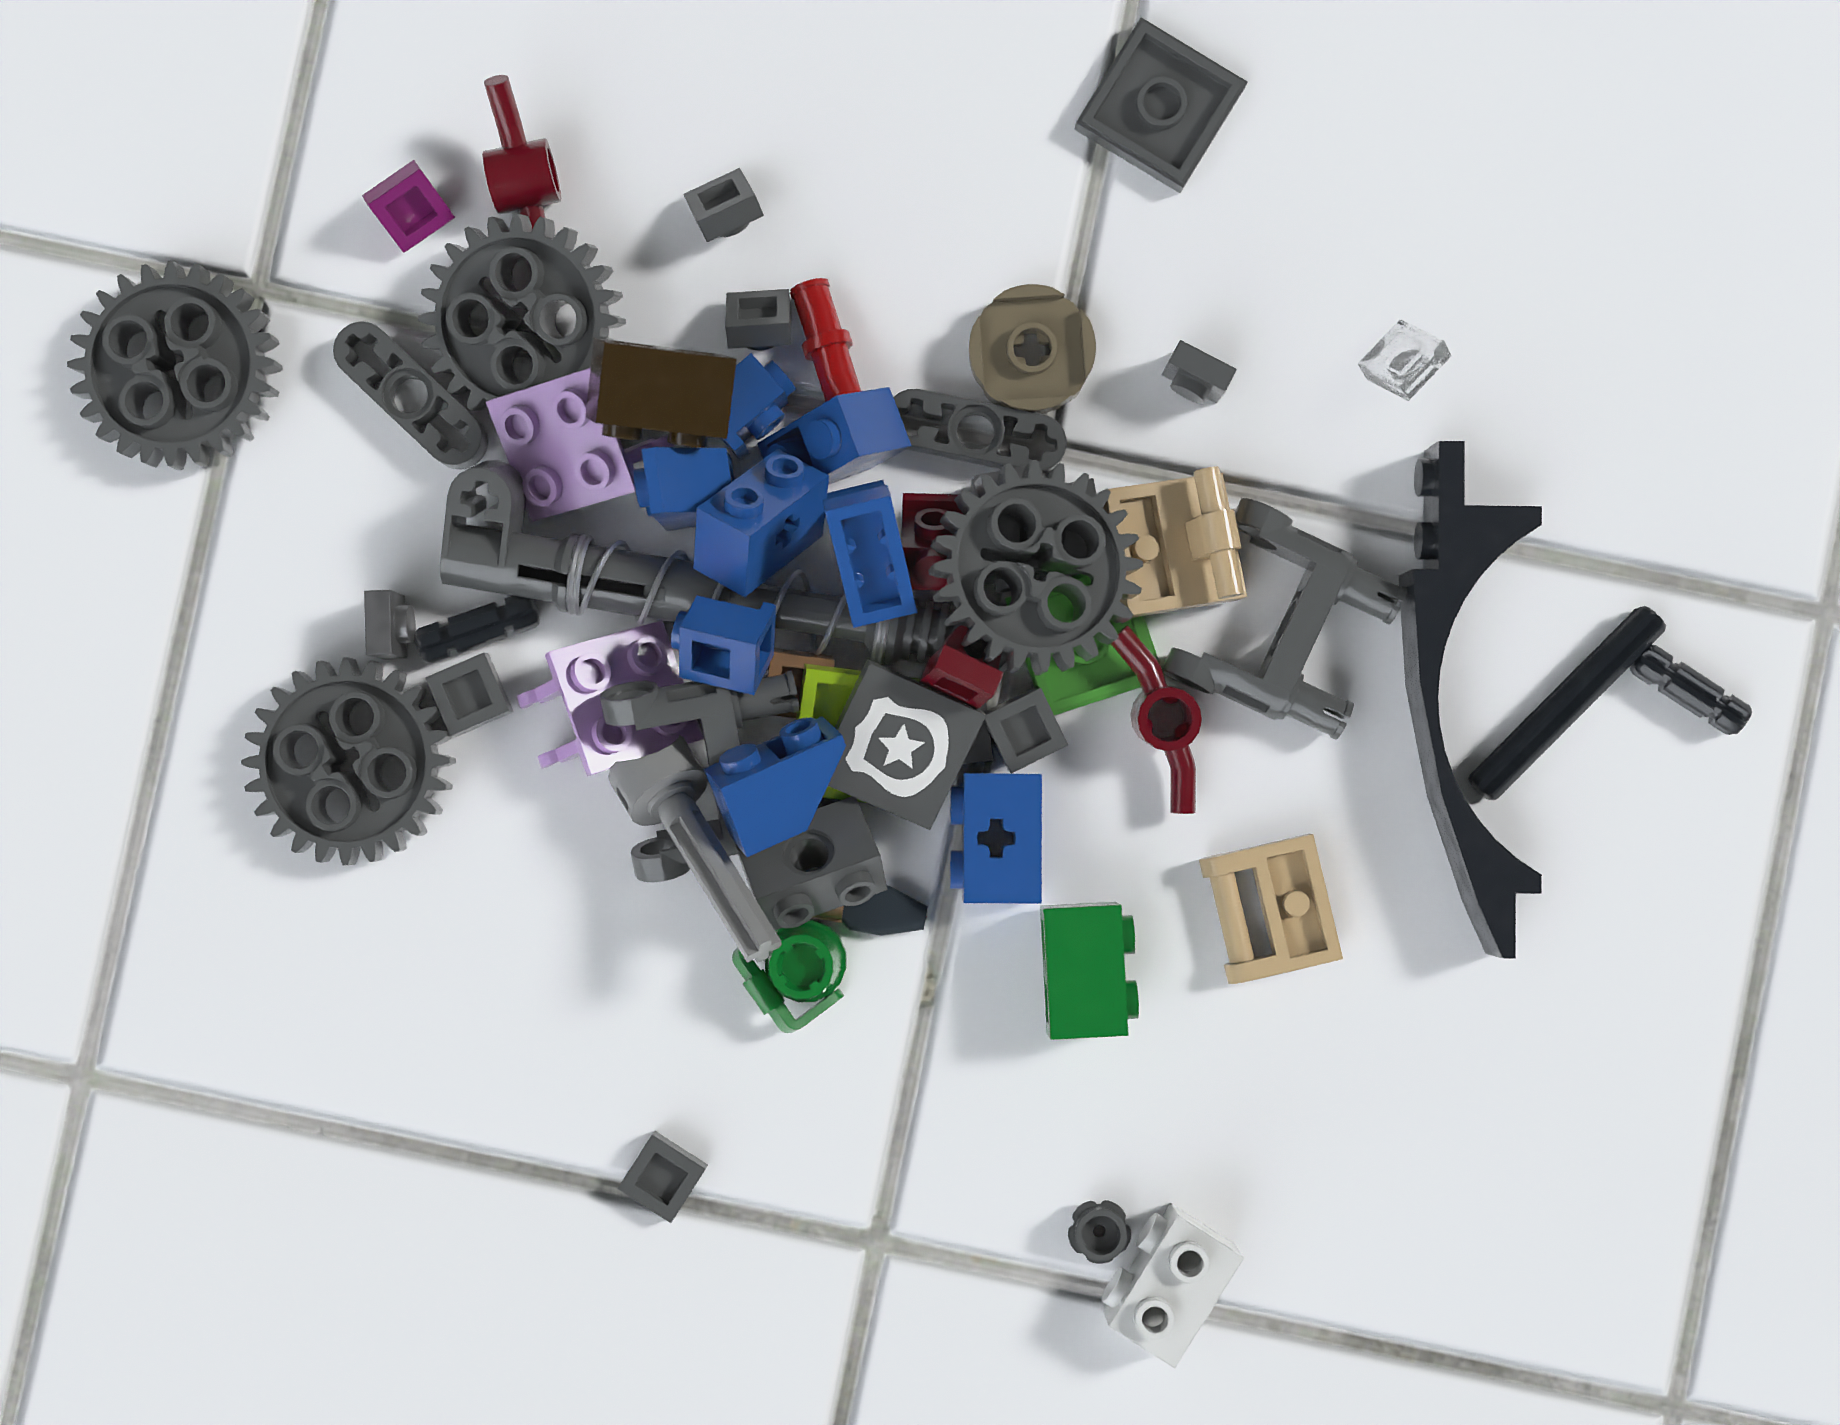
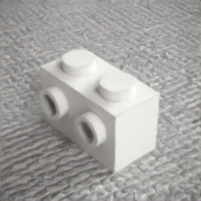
[1102,1203,1245,1369]

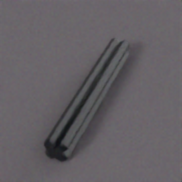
[1468,606,1666,800]

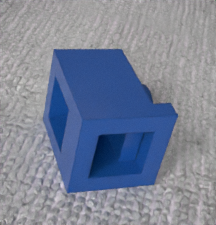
[720,353,796,461]
[671,596,776,695]

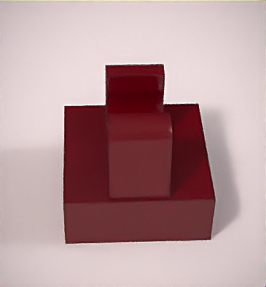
[919,625,1004,710]

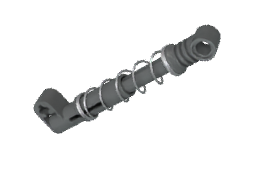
[440,460,1008,672]

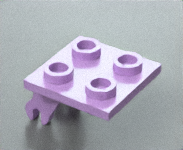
[486,367,675,522]
[517,620,704,776]

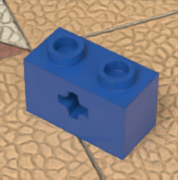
[693,449,829,597]
[950,773,1042,904]

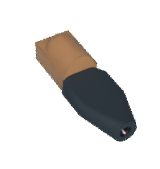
[812,885,928,936]

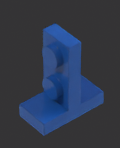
[822,480,917,628]

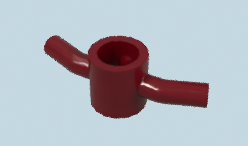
[482,75,561,271]
[1110,625,1202,814]

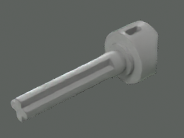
[608,735,782,963]

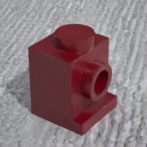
[901,493,963,591]

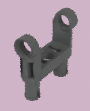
[1162,498,1407,740]
[599,671,799,883]

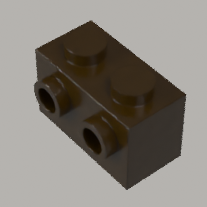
[585,338,737,448]

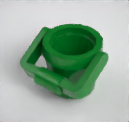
[732,919,847,1033]

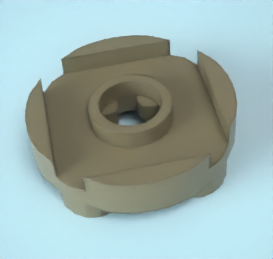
[969,284,1096,414]

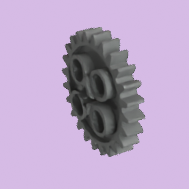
[418,213,626,420]
[67,261,283,471]
[929,460,1143,675]
[241,657,456,866]

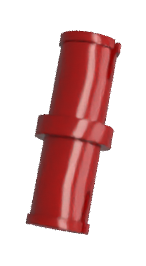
[790,278,861,402]

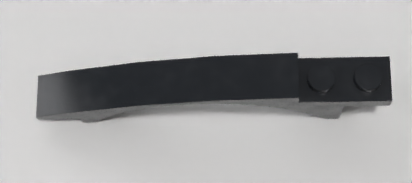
[1398,441,1542,959]

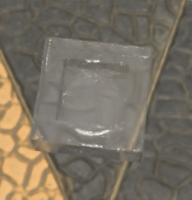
[1357,319,1452,402]

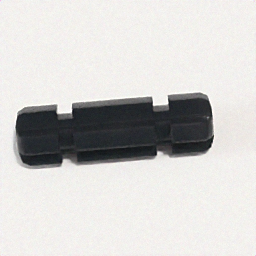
[415,596,540,664]
[1630,645,1752,735]

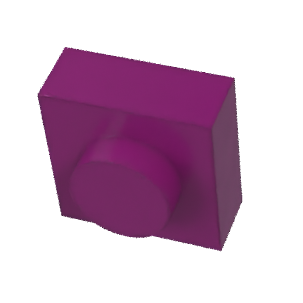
[362,160,455,253]

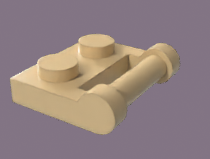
[1199,834,1343,984]

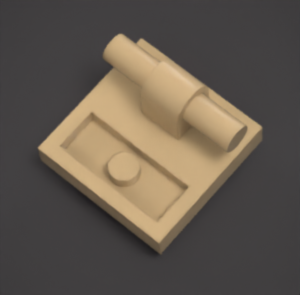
[1103,466,1247,618]

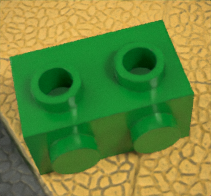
[1040,901,1139,1040]

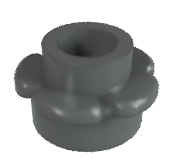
[1068,1200,1131,1264]

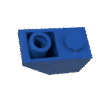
[757,387,912,485]
[633,447,735,531]
[704,716,846,857]

